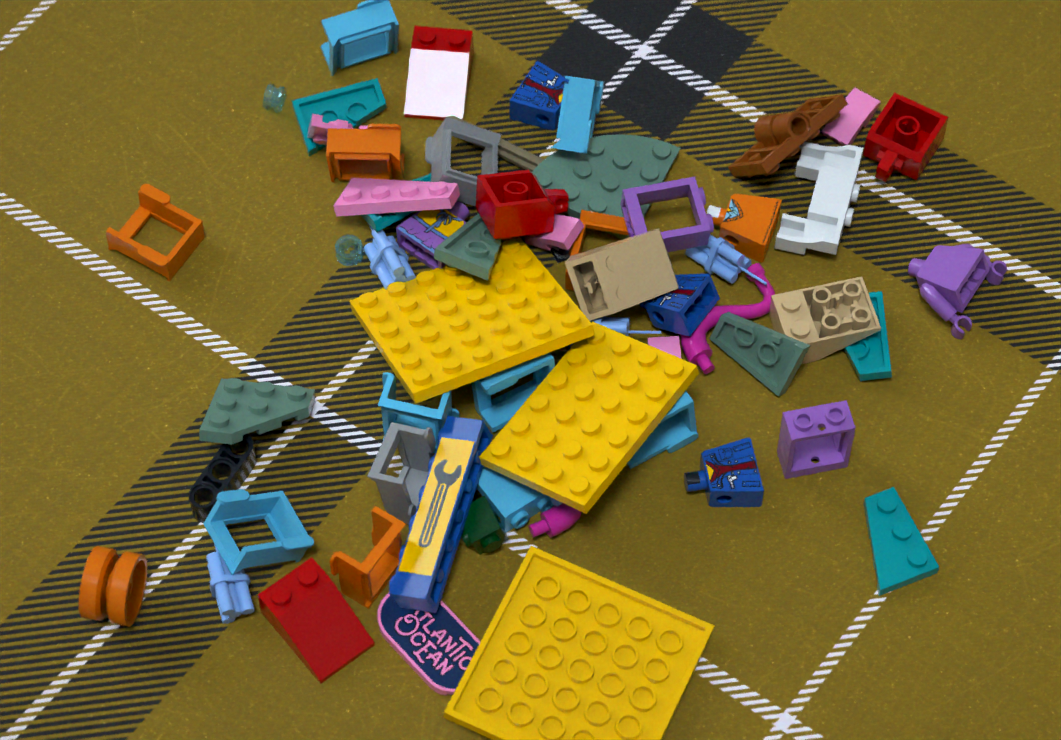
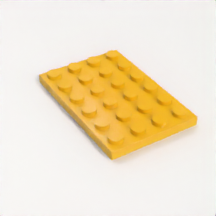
[479,321,699,514]

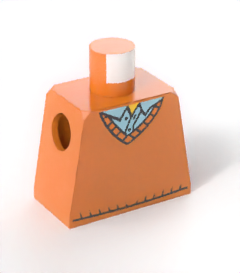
[707,193,782,263]

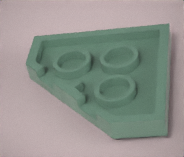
[199,378,315,445]

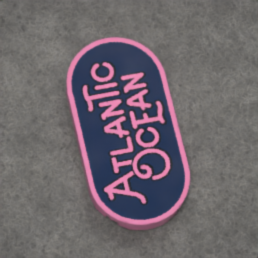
[377,593,481,696]

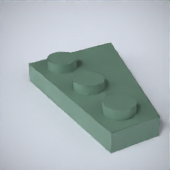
[434,213,503,281]
[709,312,811,396]

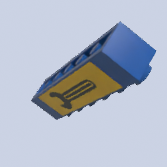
[389,416,493,613]

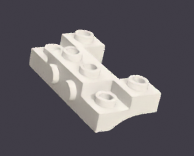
[775,142,863,255]

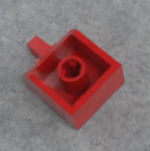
[863,92,948,182]
[475,170,569,239]

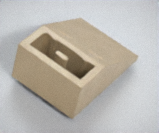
[565,228,679,321]
[769,276,881,364]

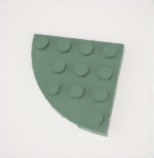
[532,134,680,240]

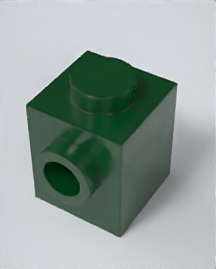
[461,496,509,555]

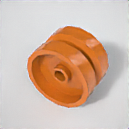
[79,546,147,627]

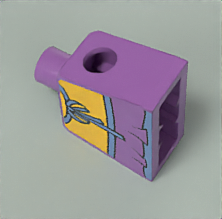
[396,202,470,269]

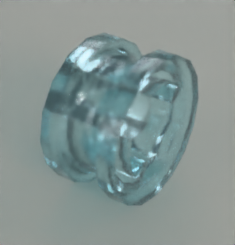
[263,83,286,113]
[335,235,363,266]

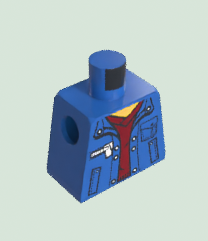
[510,61,569,131]
[640,274,720,336]
[684,437,764,507]

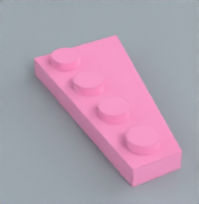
[334,178,460,217]

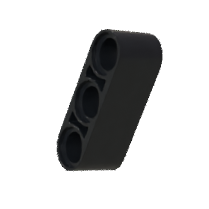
[189,434,256,523]

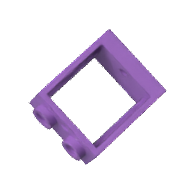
[620,177,714,252]
[777,400,856,479]

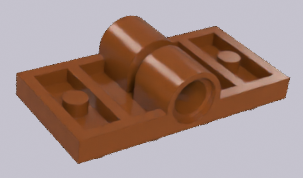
[728,94,848,178]

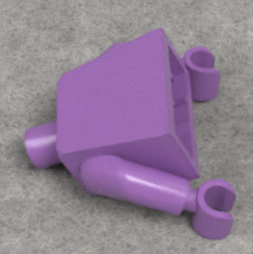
[908,243,1007,339]

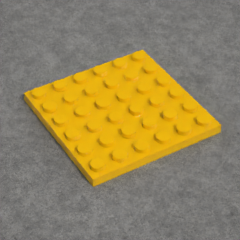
[349,237,595,404]
[443,546,714,740]

